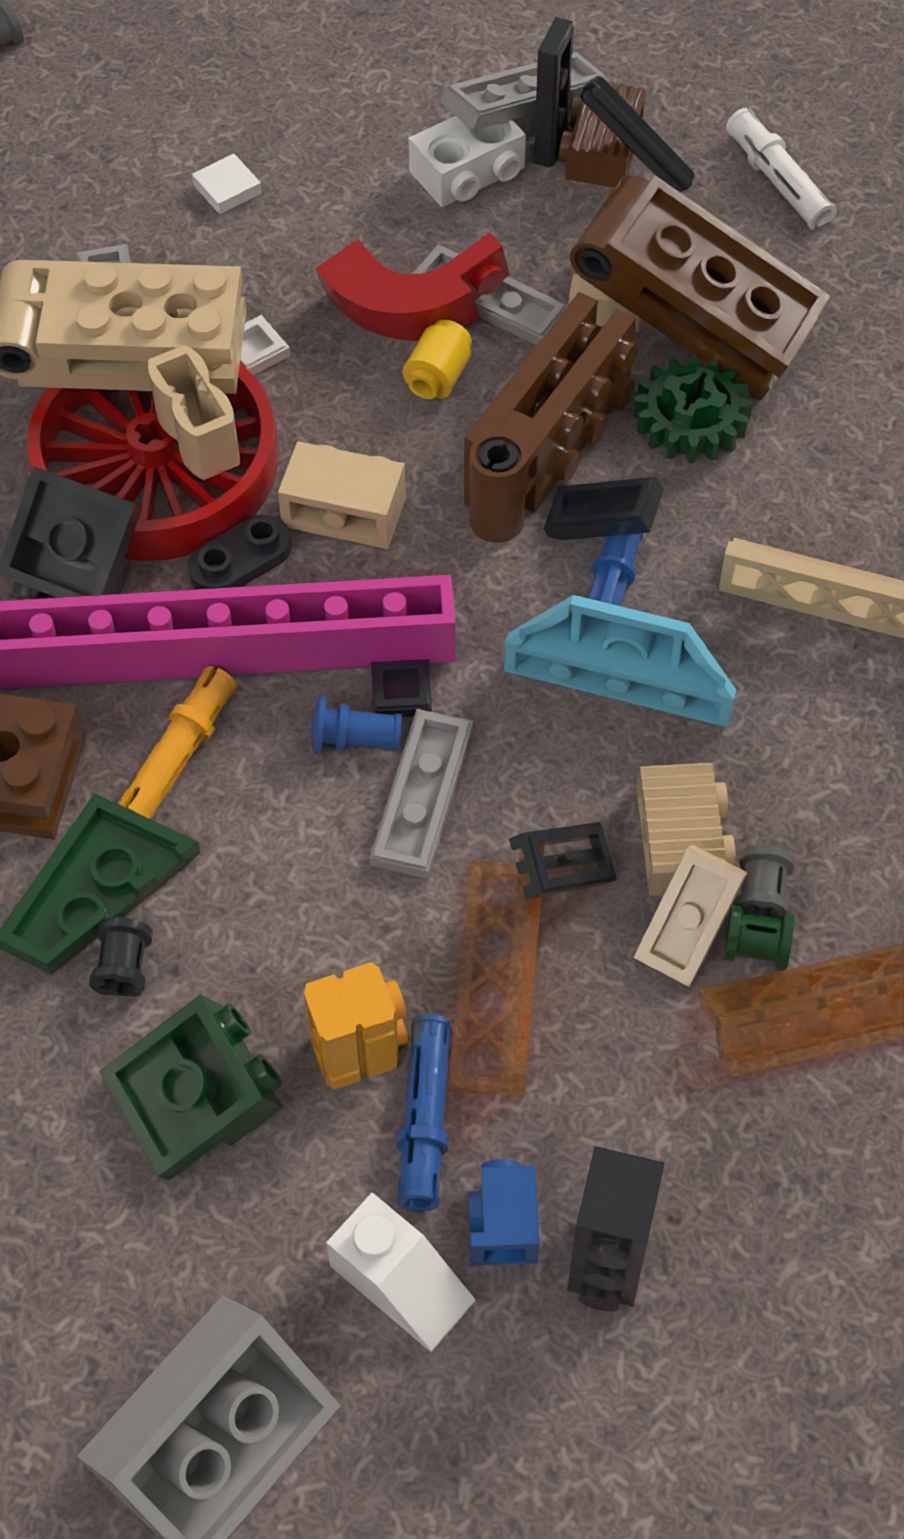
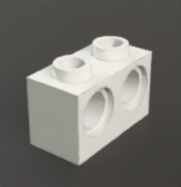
[408,116,526,207]

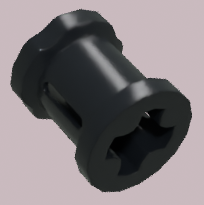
[89,917,153,997]

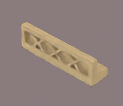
[718,538,904,638]

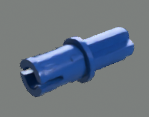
[588,533,644,606]

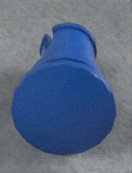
[311,696,402,755]

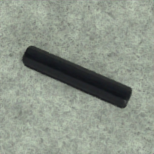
[580,76,695,192]

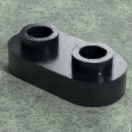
[188,515,291,590]

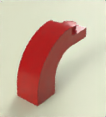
[315,233,510,341]

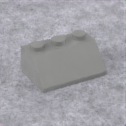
[77,1295,341,1539]

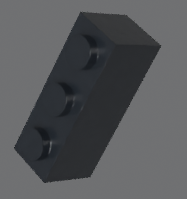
[567,1146,665,1312]

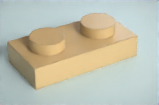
[633,844,748,987]

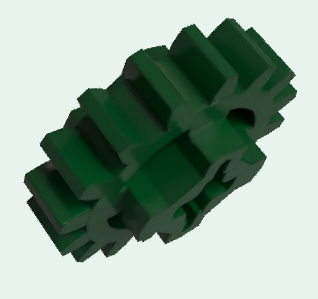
[633,355,753,463]

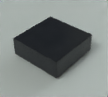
[371,659,432,717]

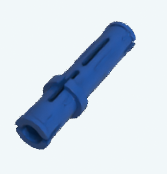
[396,1014,452,1212]

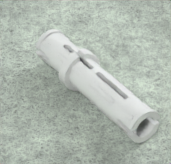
[726,108,837,230]

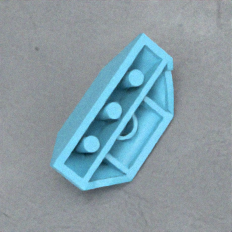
[504,595,736,727]

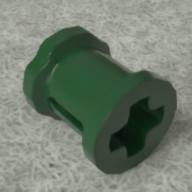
[724,905,795,970]

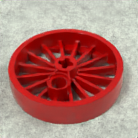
[27,363,279,561]

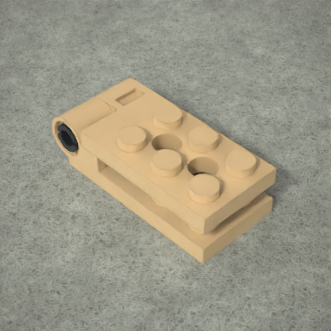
[0,260,246,394]

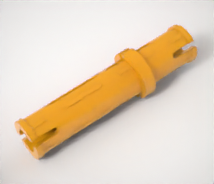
[117,666,237,819]

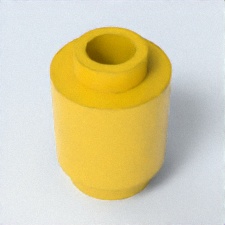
[402,320,472,399]

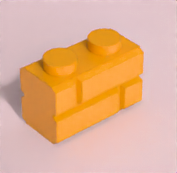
[303,962,409,1090]

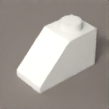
[326,1193,476,1353]

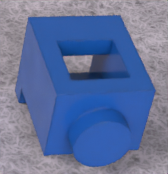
[468,1159,540,1266]

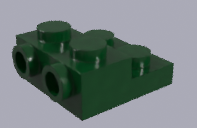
[99,994,283,1180]

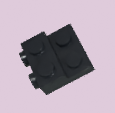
[0,466,143,599]

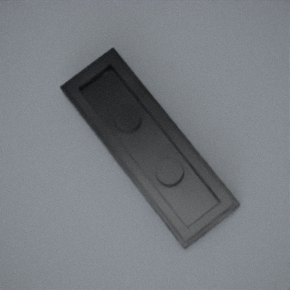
[534,17,574,168]

